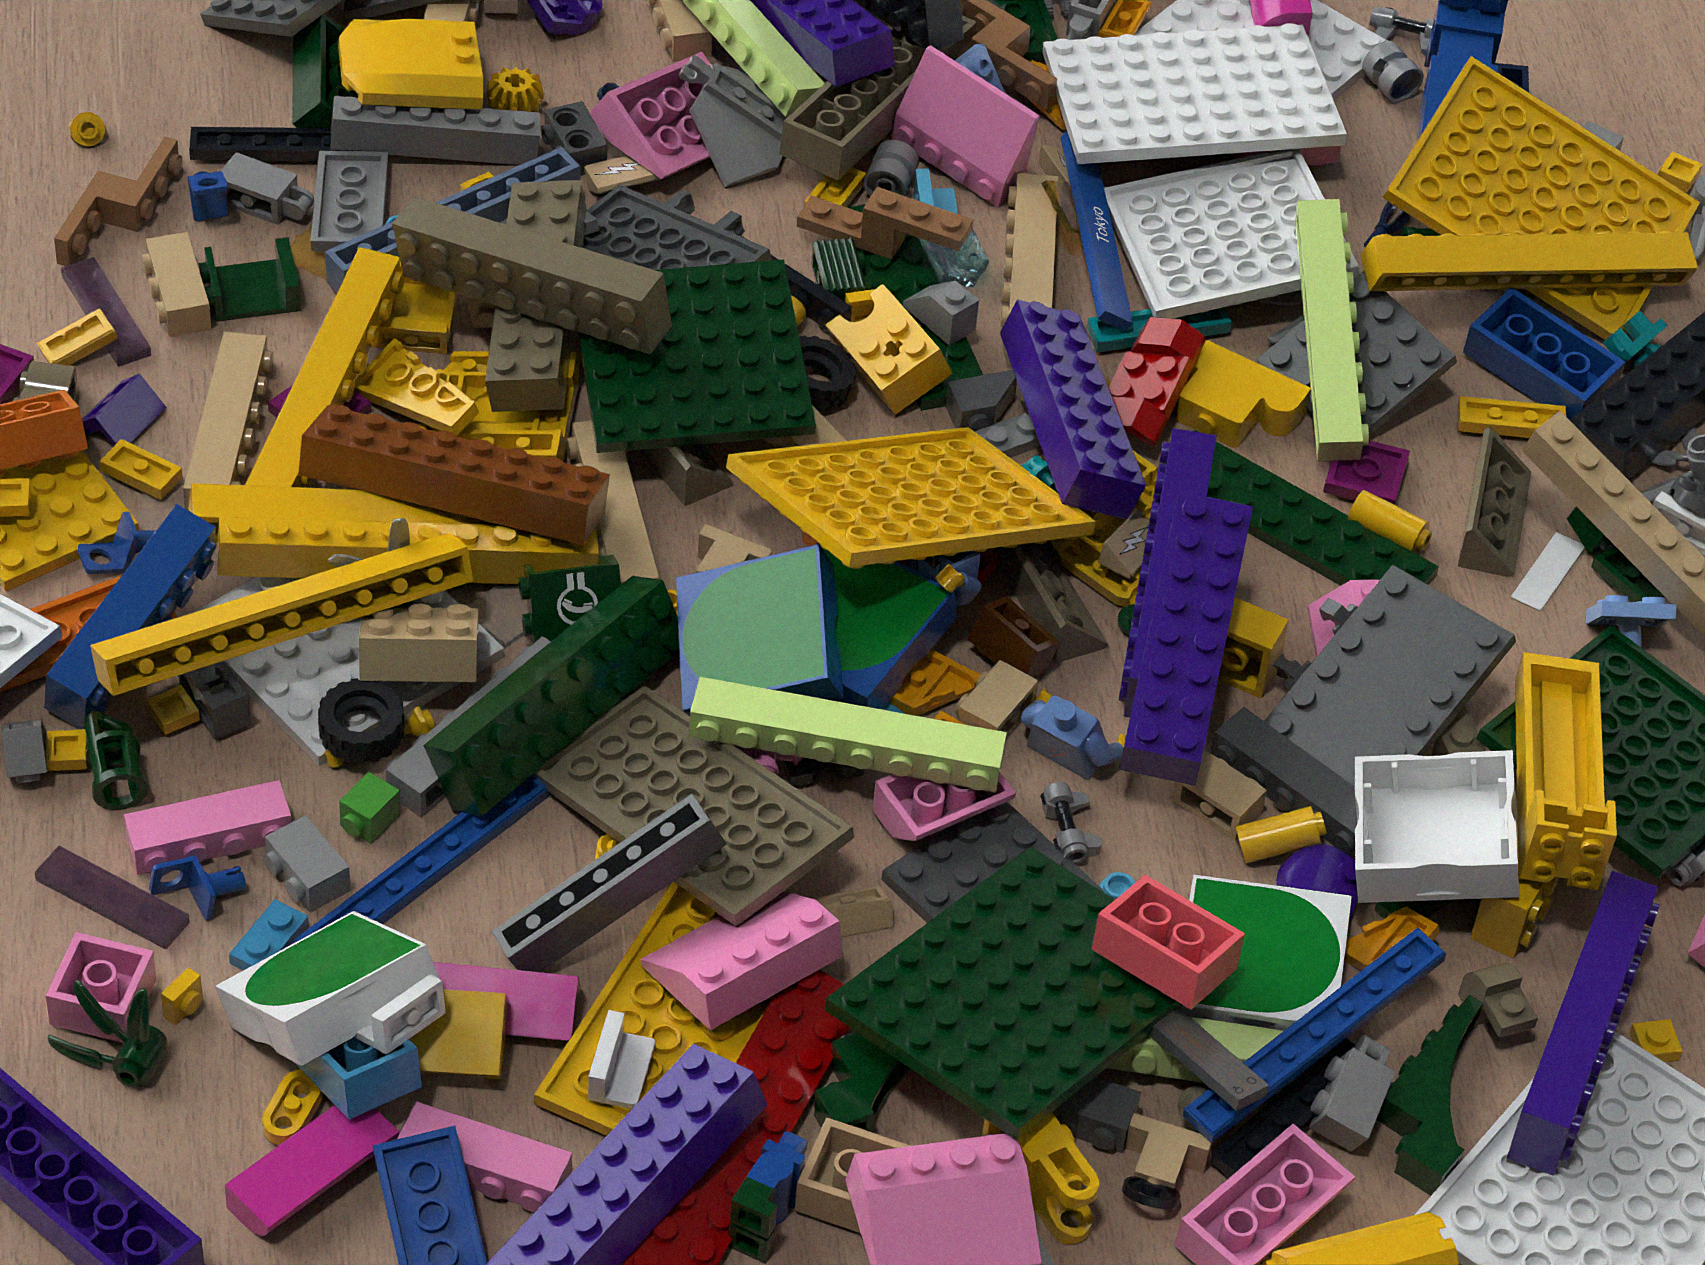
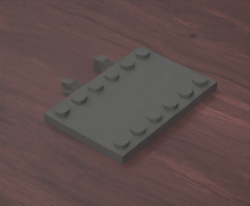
[583,185,772,270]
[1264,565,1516,787]

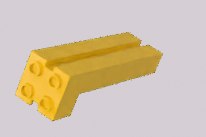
[1515,652,1617,890]

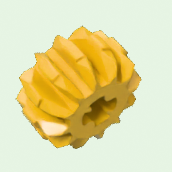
[487,66,544,113]

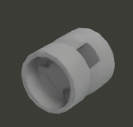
[1362,41,1424,103]
[864,140,919,197]

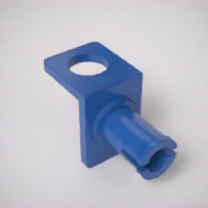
[187,171,228,221]
[77,512,156,574]
[149,855,246,920]

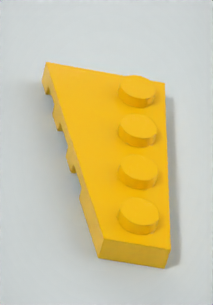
[354,338,479,436]

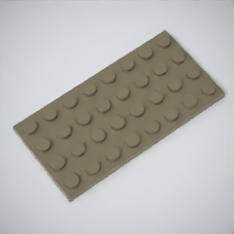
[532,686,854,926]

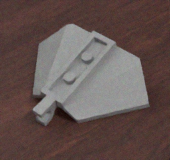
[678,55,787,188]

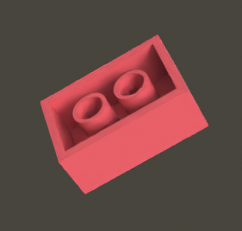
[1091,875,1245,1010]

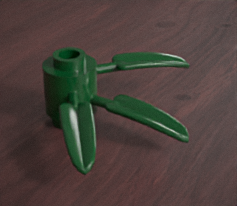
[47,979,168,1087]

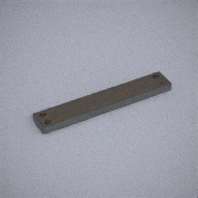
[1149,1007,1269,1111]

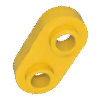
[262,1069,323,1145]

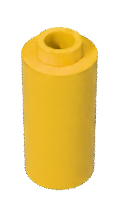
[1348,490,1432,553]
[1235,806,1327,864]

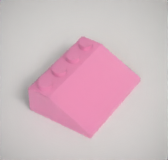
[891,45,1040,208]
[589,52,710,179]
[640,891,843,1030]
[845,1133,1042,1265]

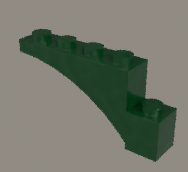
[1376,995,1483,1196]
[814,1033,912,1133]

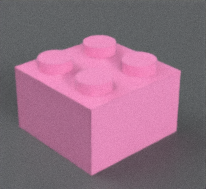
[46,932,156,1043]

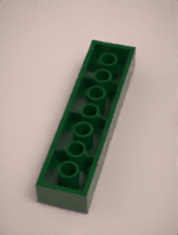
[423,576,679,816]

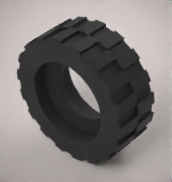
[799,335,857,412]
[318,678,405,764]

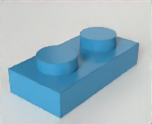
[229,899,309,971]

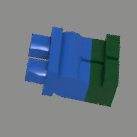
[728,1131,808,1264]

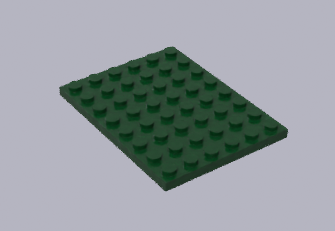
[824,846,1183,1140]

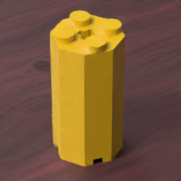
[1262,1212,1459,1265]

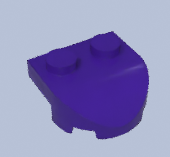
[527,0,603,35]
[1276,844,1358,921]

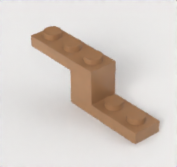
[960,0,1057,109]
[54,137,182,267]
[796,187,974,260]

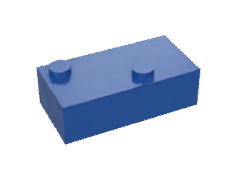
[1463,287,1625,420]

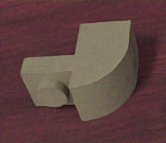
[1458,962,1538,1038]

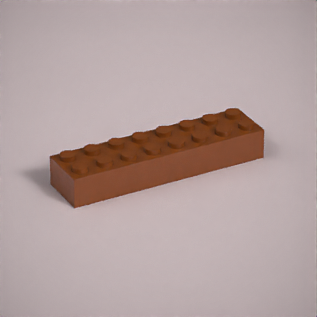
[298,405,610,545]

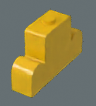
[1175,340,1311,448]

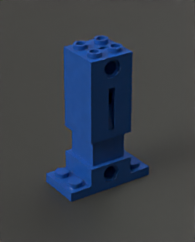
[1416,0,1508,142]

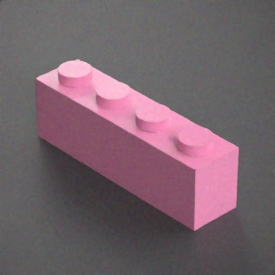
[124,780,292,875]
[397,1102,572,1212]

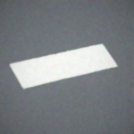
[1511,532,1585,611]

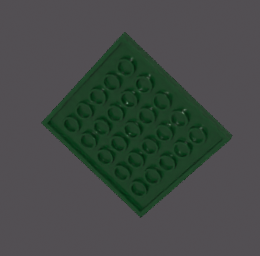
[578,259,816,453]
[1476,625,1705,880]

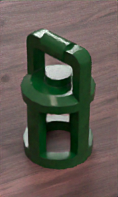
[84,711,148,810]

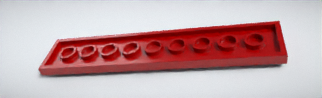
[621,970,850,1265]

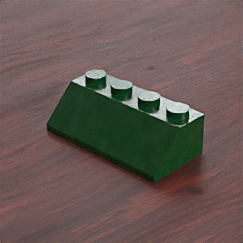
[292,14,358,128]

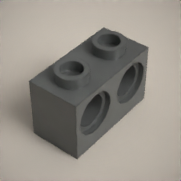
[541,101,607,176]
[178,661,250,739]

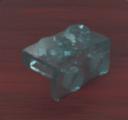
[918,230,989,288]

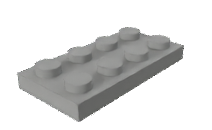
[311,151,388,252]

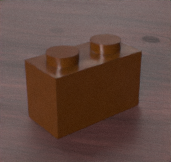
[967,596,1060,679]

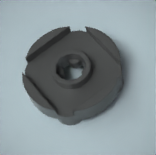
[1669,475,1705,516]

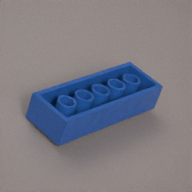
[44,504,217,729]

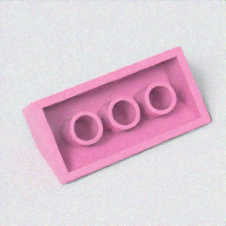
[1174,1124,1355,1265]

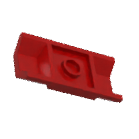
[1108,317,1206,447]

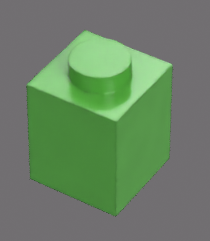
[339,772,401,844]

